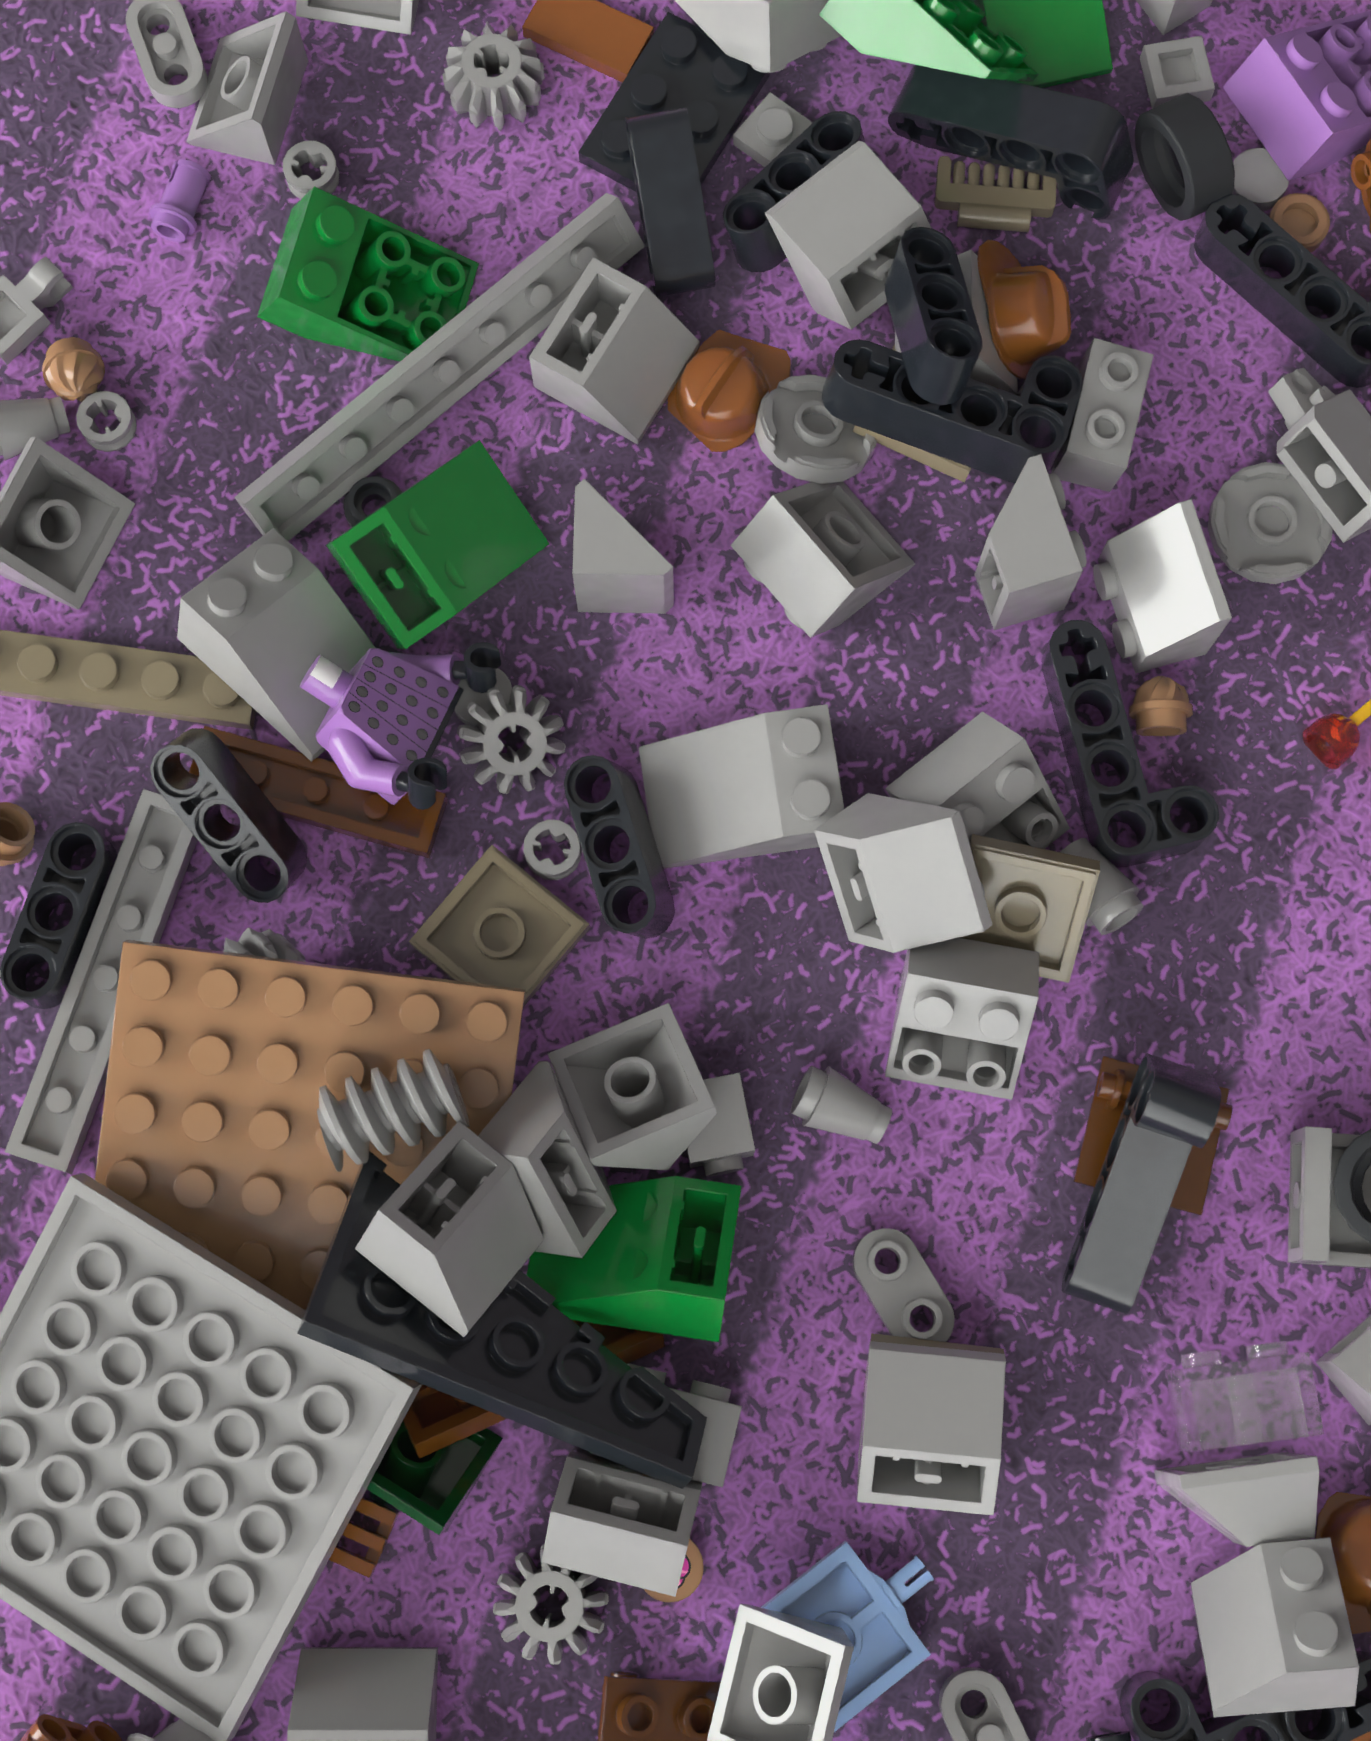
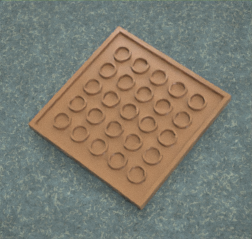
[95,940,526,1311]

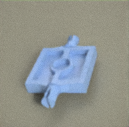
[761,1540,934,1732]

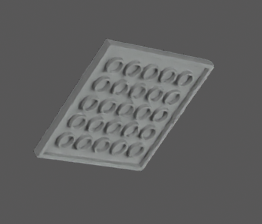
[0,1173,422,1741]

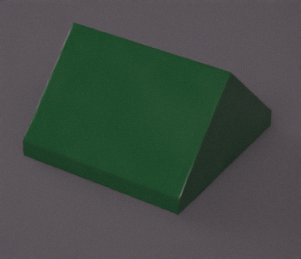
[367,1422,503,1535]

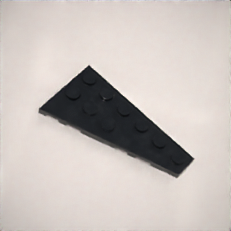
[297,1151,707,1489]

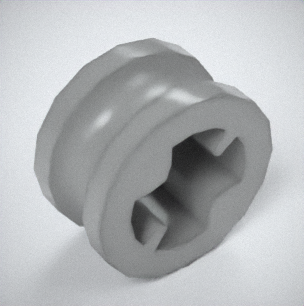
[282,141,339,199]
[76,391,137,452]
[523,819,581,880]

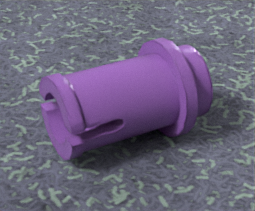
[149,159,211,242]

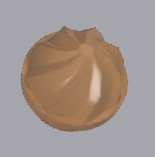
[42,337,105,402]
[1129,676,1193,736]
[0,802,35,866]

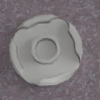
[755,375,877,484]
[1208,462,1333,584]

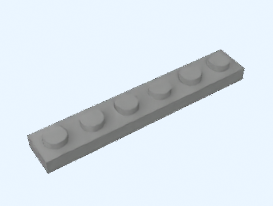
[5,789,198,1174]

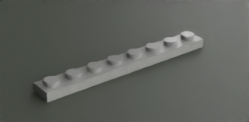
[234,193,645,541]

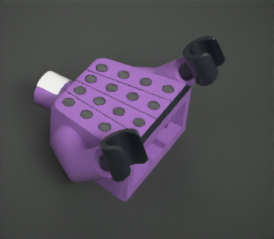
[300,642,501,810]

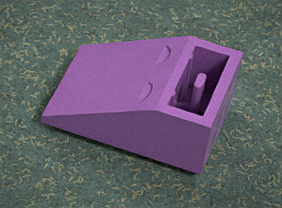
[1223,10,1371,181]

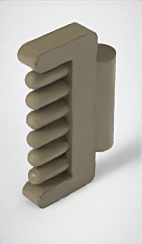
[934,156,1057,232]

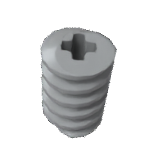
[317,1049,470,1172]

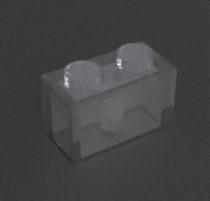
[1164,1341,1324,1452]

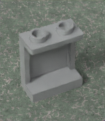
[1288,1126,1371,1269]

